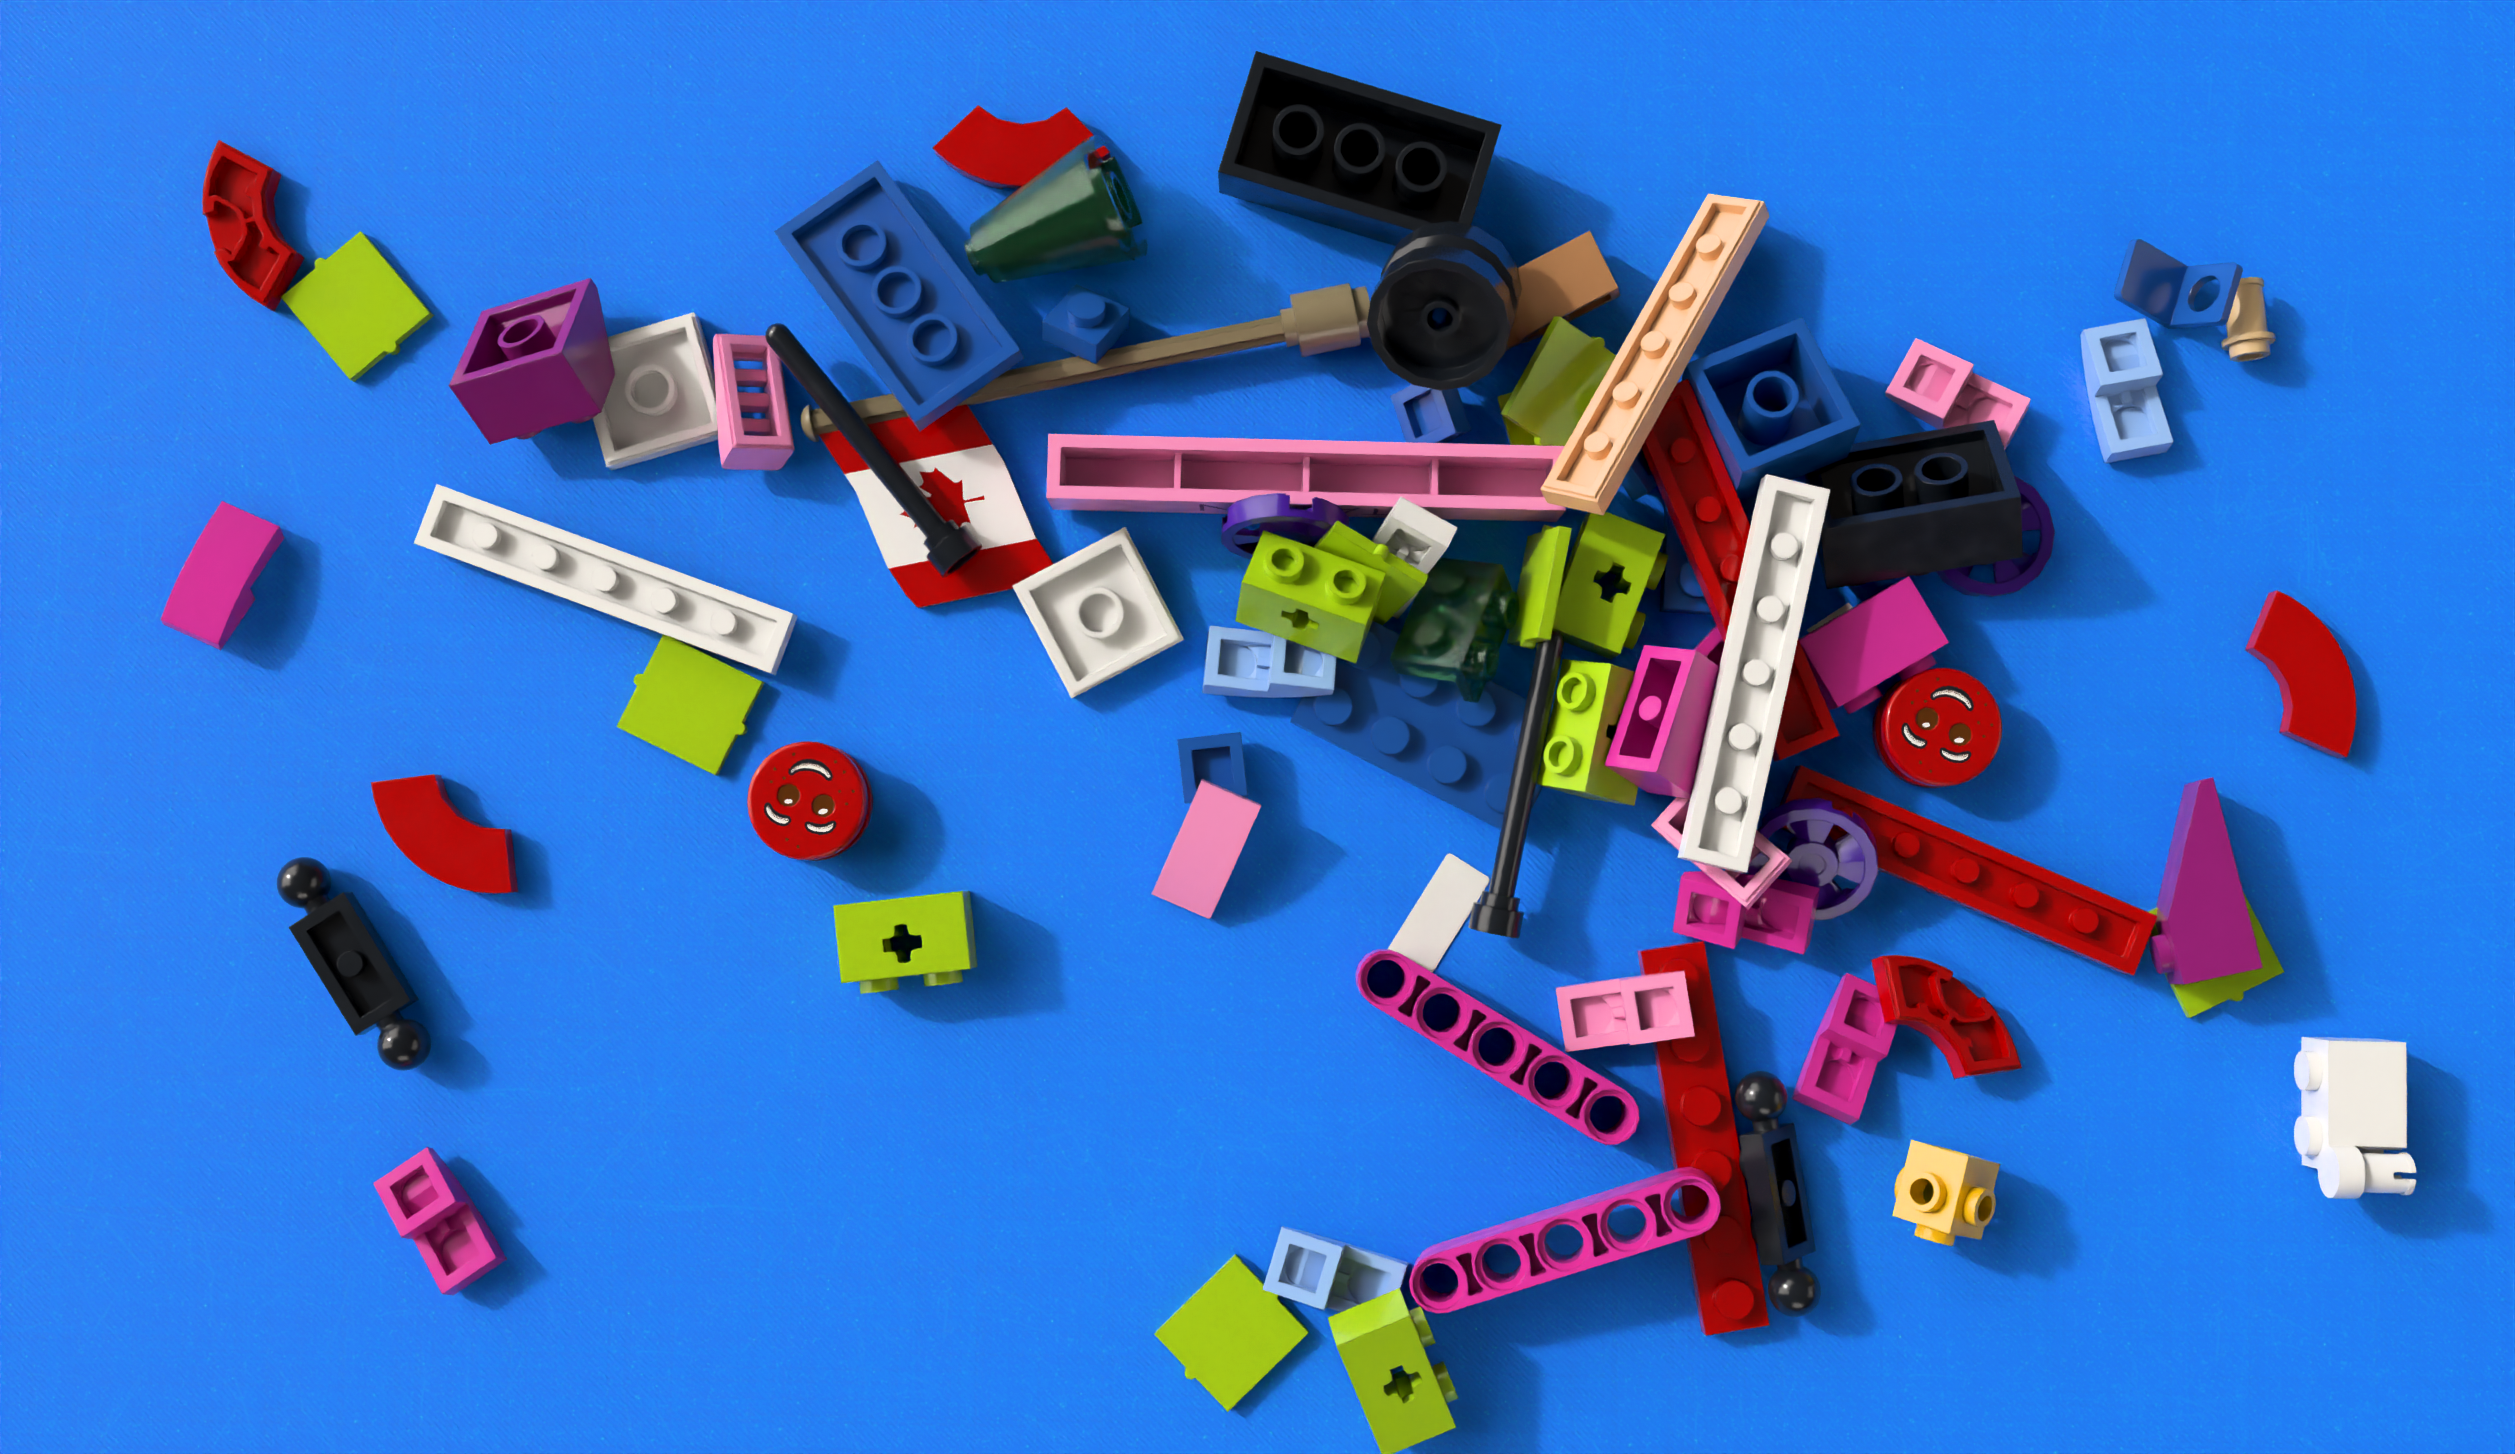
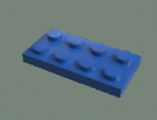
[774,160,1024,431]
[1290,621,1552,830]

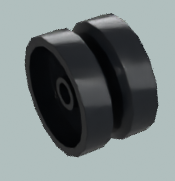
[1367,221,1522,391]

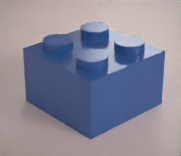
[1681,317,1861,501]

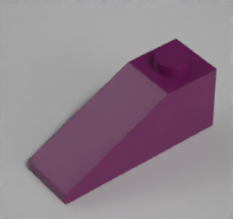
[2149,777,2263,984]

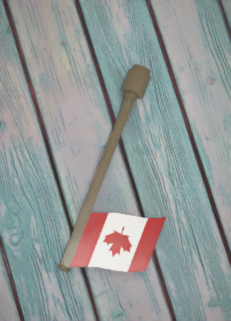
[801,283,1370,608]

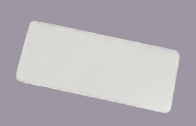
[1388,854,1490,973]

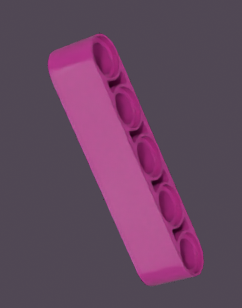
[1355,949,1639,1145]
[1409,1167,1721,1314]

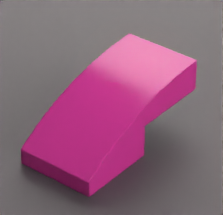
[161,501,284,650]
[1673,871,1820,955]
[1791,973,1898,1125]
[373,1147,507,1295]

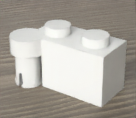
[2294,1037,2416,1199]

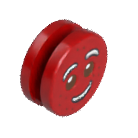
[1872,668,2002,788]
[747,741,873,861]

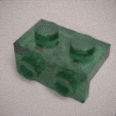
[1390,558,1519,703]

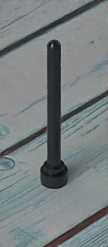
[765,323,982,578]
[1469,629,1564,938]

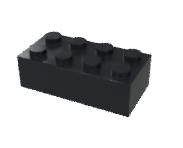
[1218,51,1502,246]

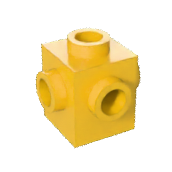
[1892,1140,2000,1246]

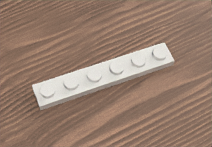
[1677,474,1830,873]
[414,484,798,675]

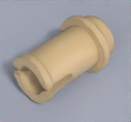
[2221,277,2276,362]

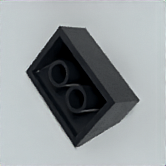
[1805,420,2023,589]

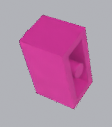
[1799,576,1949,714]
[1605,645,1719,799]

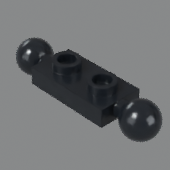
[277,857,431,1070]
[1735,1071,1821,1317]

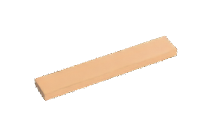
[1540,194,1769,516]

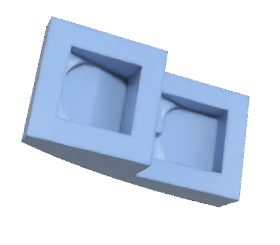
[2080,318,2173,463]
[1202,626,1336,698]
[1262,1226,1409,1312]

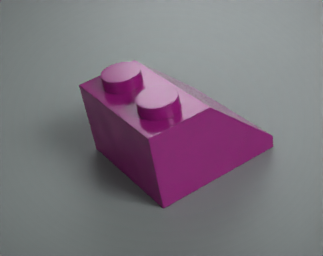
[449,278,615,445]

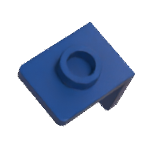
[2114,239,2243,329]

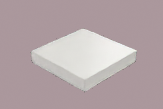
[593,312,718,470]
[1012,527,1184,698]

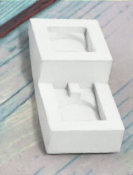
[1371,496,1458,619]

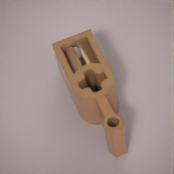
[1505,231,1620,351]

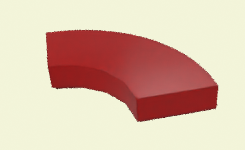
[933,105,1111,190]
[202,140,305,312]
[2245,590,2357,758]
[371,774,518,893]
[1871,955,2022,1079]

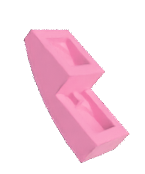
[1885,338,2031,450]
[1152,779,1261,919]
[1556,971,1695,1052]

